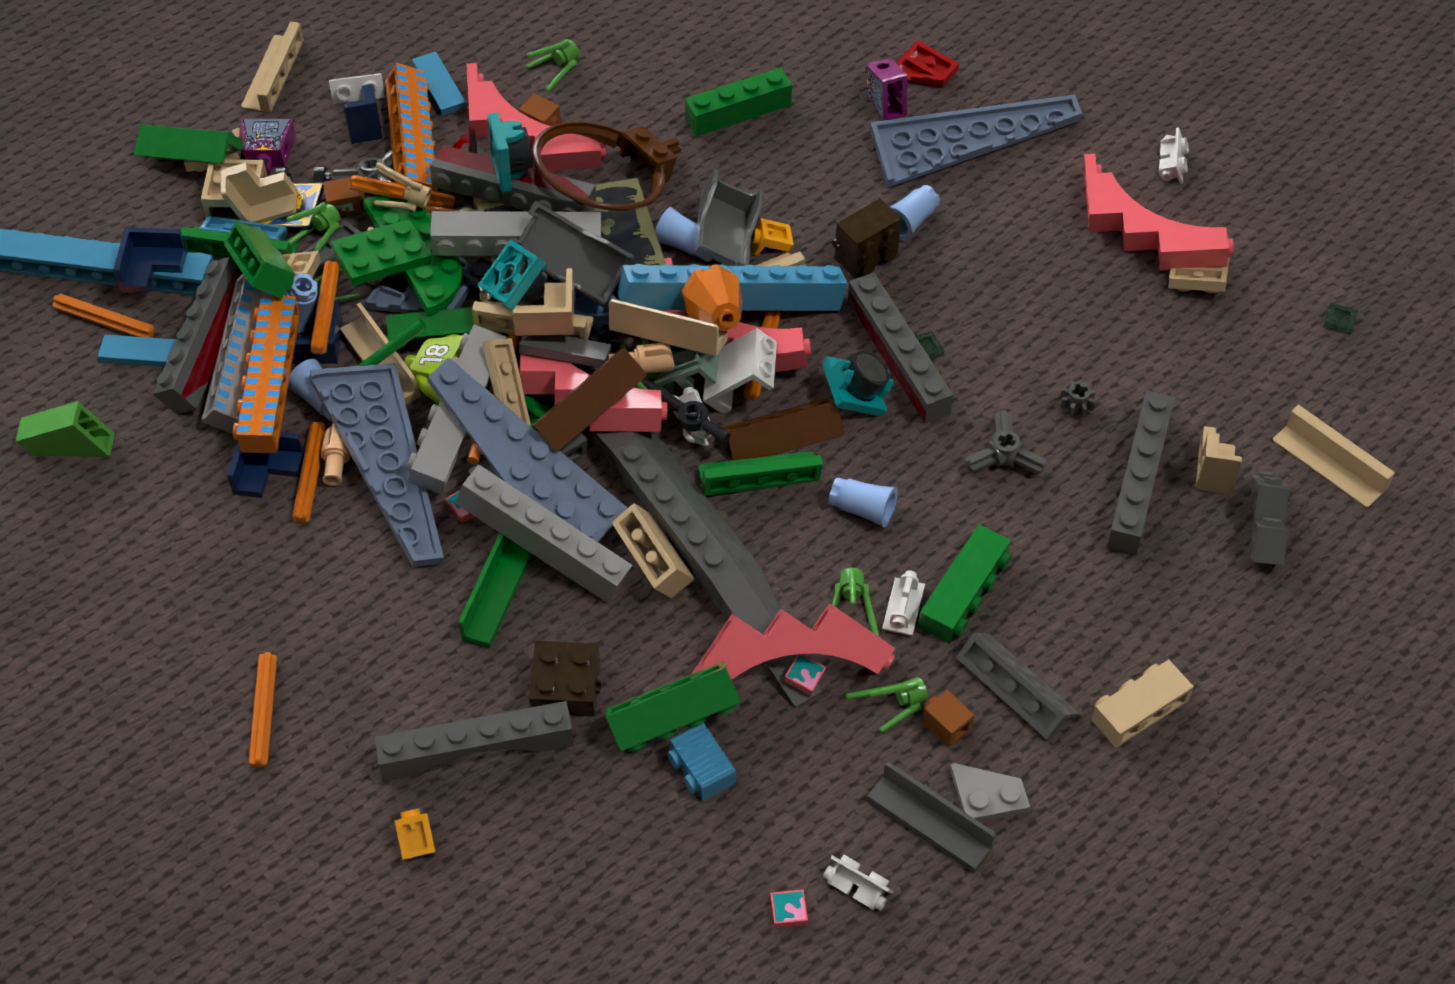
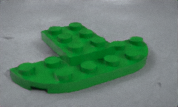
[331,195,462,316]

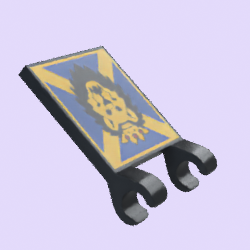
[263,165,331,230]

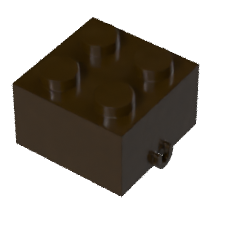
[832,198,901,279]
[529,641,601,716]

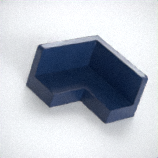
[344,84,383,144]
[113,227,187,293]
[292,300,343,364]
[227,432,305,498]

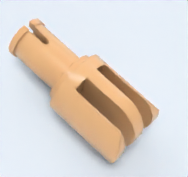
[608,343,675,374]
[321,424,351,486]

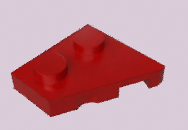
[896,40,959,87]

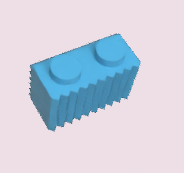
[667,722,736,801]

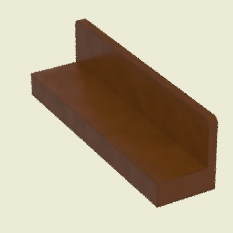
[532,348,646,451]
[721,398,844,460]

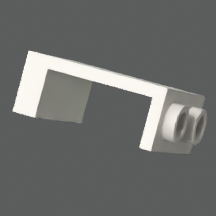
[703,328,777,413]

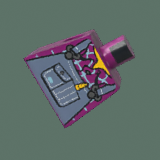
[866,59,907,121]
[241,119,296,176]

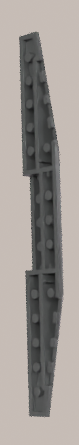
[583,425,821,709]

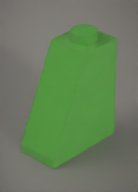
[15,401,115,457]

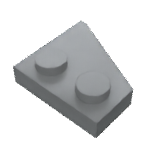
[950,763,1030,821]

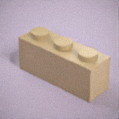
[611,503,694,598]
[1092,659,1194,748]

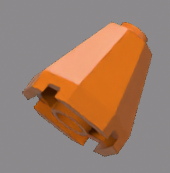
[681,264,743,331]

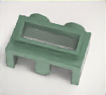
[653,349,719,395]

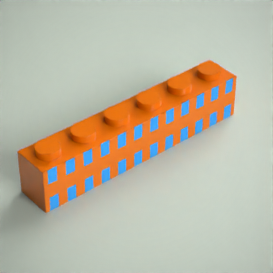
[385,63,438,192]
[233,296,300,453]

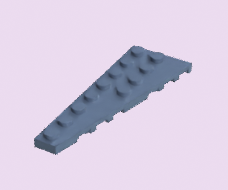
[870,95,1082,187]
[428,357,628,543]
[309,363,444,567]

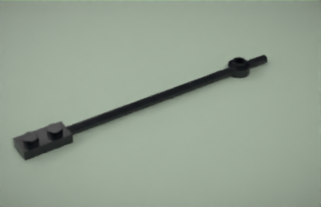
[462,257,731,444]

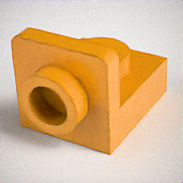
[750,218,794,256]
[395,808,435,859]

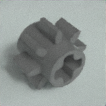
[1060,381,1096,417]

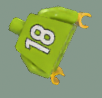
[404,334,463,405]

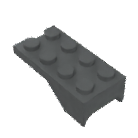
[694,169,763,266]
[512,200,634,309]

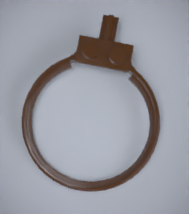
[532,121,681,211]

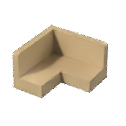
[201,159,268,218]
[221,162,297,223]
[513,268,574,336]
[1196,426,1242,494]

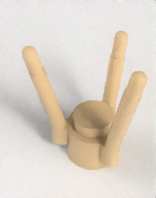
[374,163,432,212]

